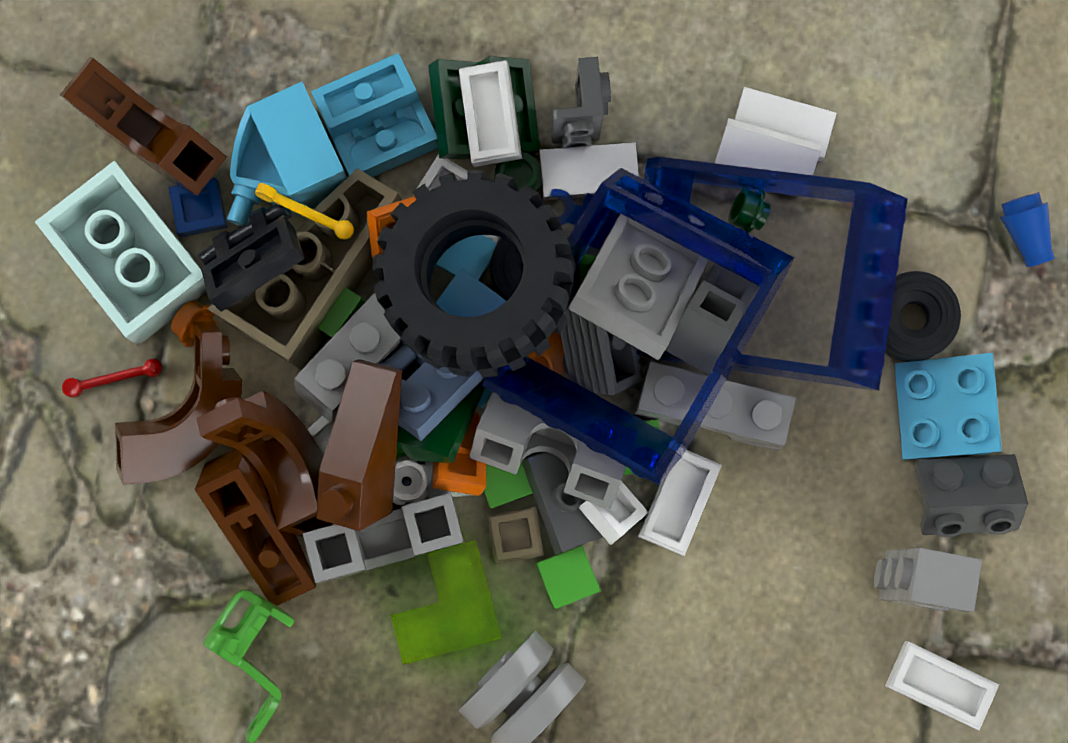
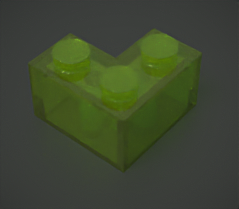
[390,540,502,665]

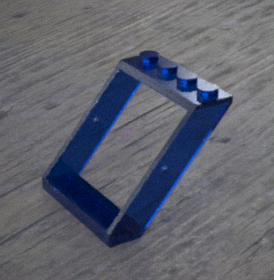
[636,157,908,391]
[482,168,795,485]

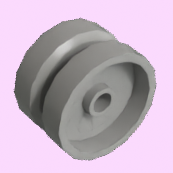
[458,631,586,743]

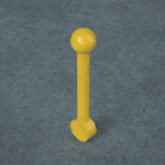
[254,183,354,240]

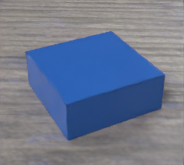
[168,178,228,237]

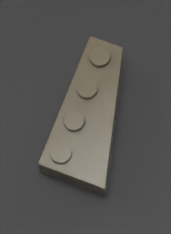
[207,168,402,370]

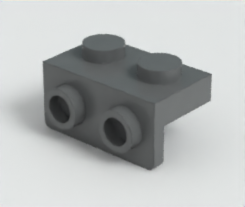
[551,56,611,148]
[915,454,1028,537]

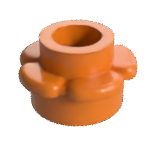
[171,300,217,347]

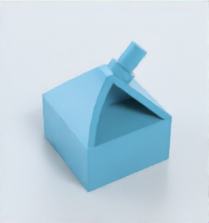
[227,82,347,226]

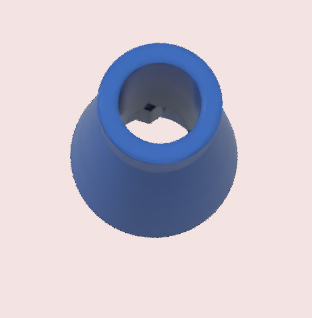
[1000,192,1055,267]

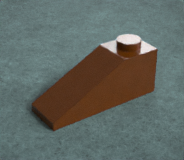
[316,359,402,531]
[195,449,317,606]

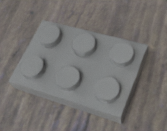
[568,206,711,360]

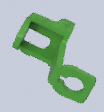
[202,589,295,743]

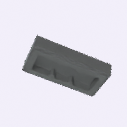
[522,452,603,555]

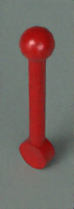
[62,358,163,398]

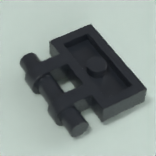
[199,203,305,312]

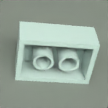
[35,161,207,346]

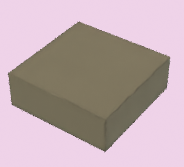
[487,507,544,564]

